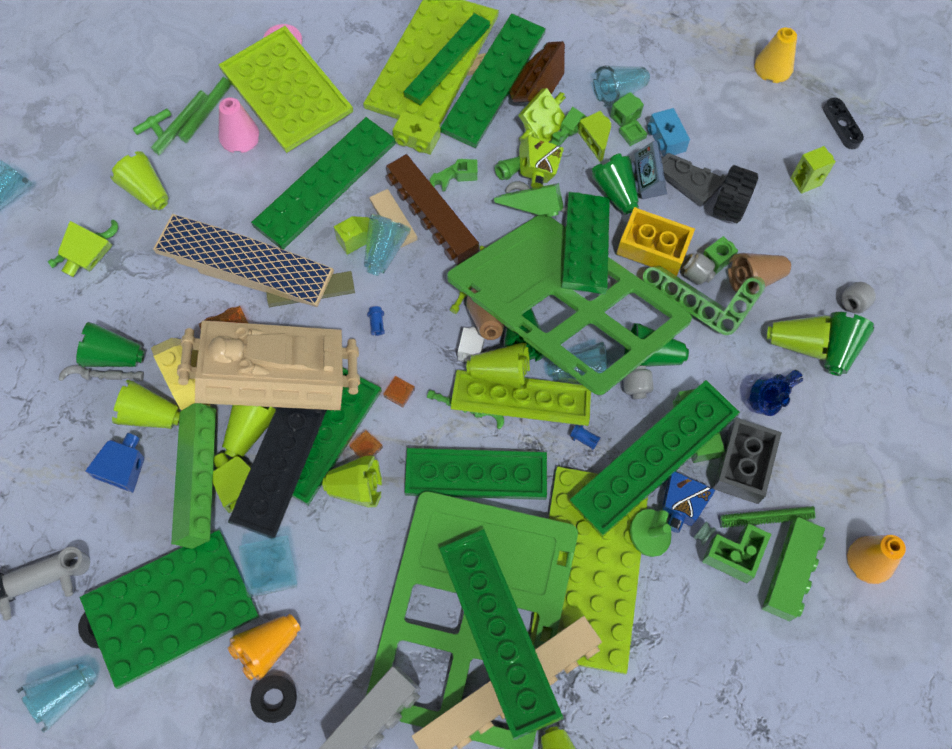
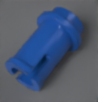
[367,306,385,336]
[570,425,601,450]

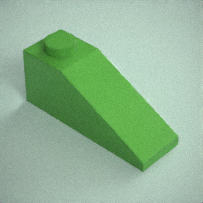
[494,183,564,217]

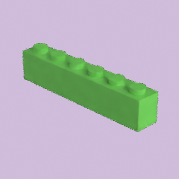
[171,403,216,549]

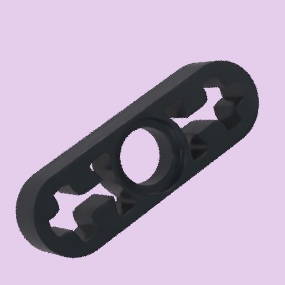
[823,97,864,149]

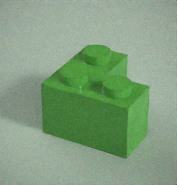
[702,524,771,584]

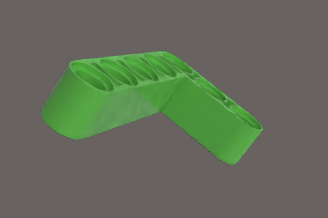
[643,266,765,335]

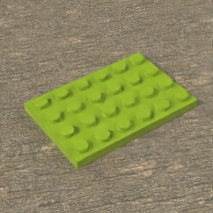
[218,26,353,153]

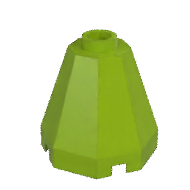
[322,456,382,508]

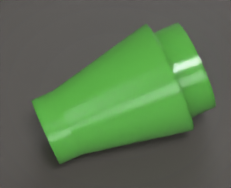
[495,155,520,180]

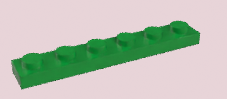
[404,13,490,105]

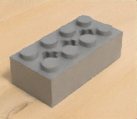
[319,666,421,749]

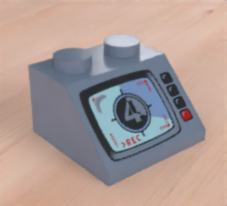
[632,141,667,199]

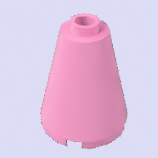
[218,97,259,153]

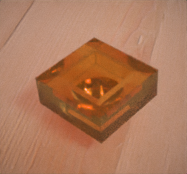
[383,376,415,408]
[349,430,383,458]

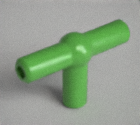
[133,108,171,138]

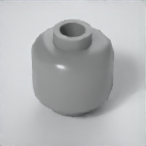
[682,253,716,285]
[842,281,876,314]
[623,366,654,399]

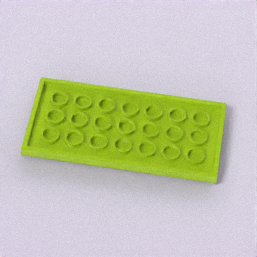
[363,0,499,125]
[530,467,648,675]

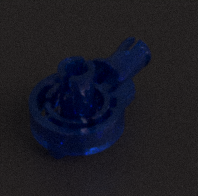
[747,370,803,416]

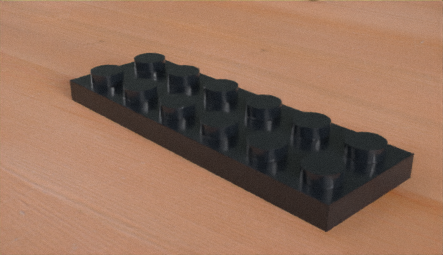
[228,407,327,540]

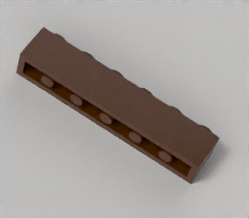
[386,154,479,266]

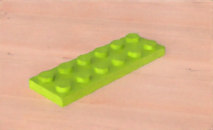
[451,370,591,426]

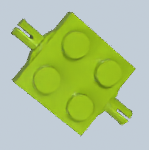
[518,88,566,143]

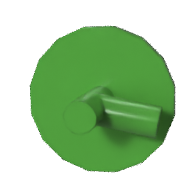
[630,509,672,557]

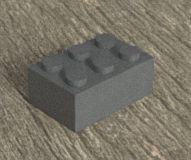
[713,418,782,504]

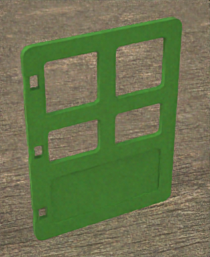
[447,214,692,395]
[366,492,578,749]

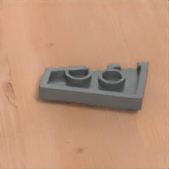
[662,153,726,206]

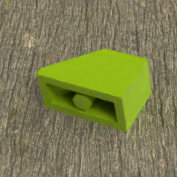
[578,110,611,162]
[333,216,383,255]

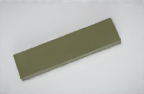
[266,271,355,308]

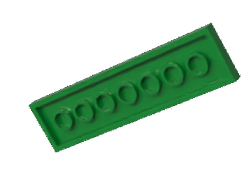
[440,13,546,149]
[251,117,396,250]
[569,380,740,537]
[439,529,564,740]

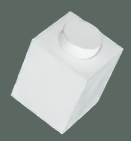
[458,327,485,362]

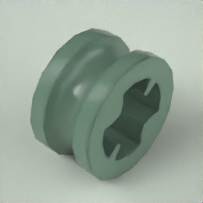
[694,521,716,545]

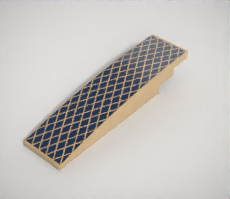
[153,214,334,307]

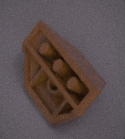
[509,41,565,102]

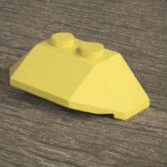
[151,338,211,411]

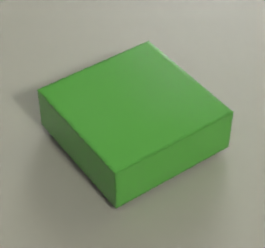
[619,119,648,146]

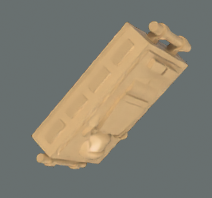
[177,320,360,410]

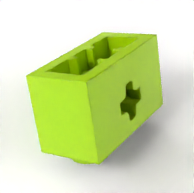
[393,111,440,155]
[790,146,836,194]

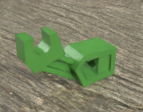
[550,107,587,146]
[430,159,478,191]

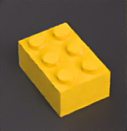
[617,207,695,276]

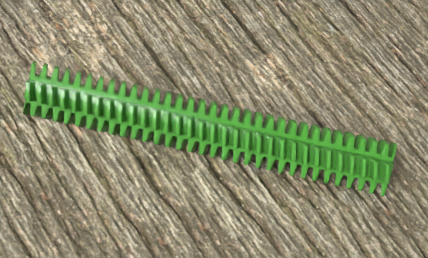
[177,77,232,143]
[150,90,208,156]
[720,506,816,528]

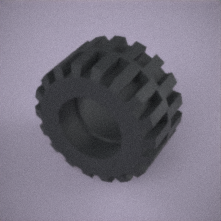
[713,165,758,223]

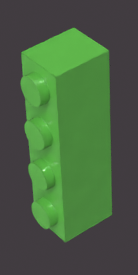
[762,517,826,622]

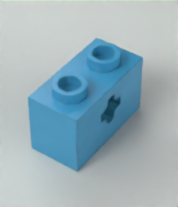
[647,108,690,157]

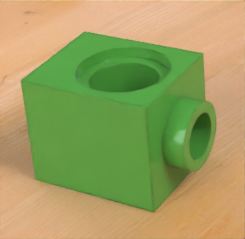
[610,92,644,127]
[703,236,738,275]

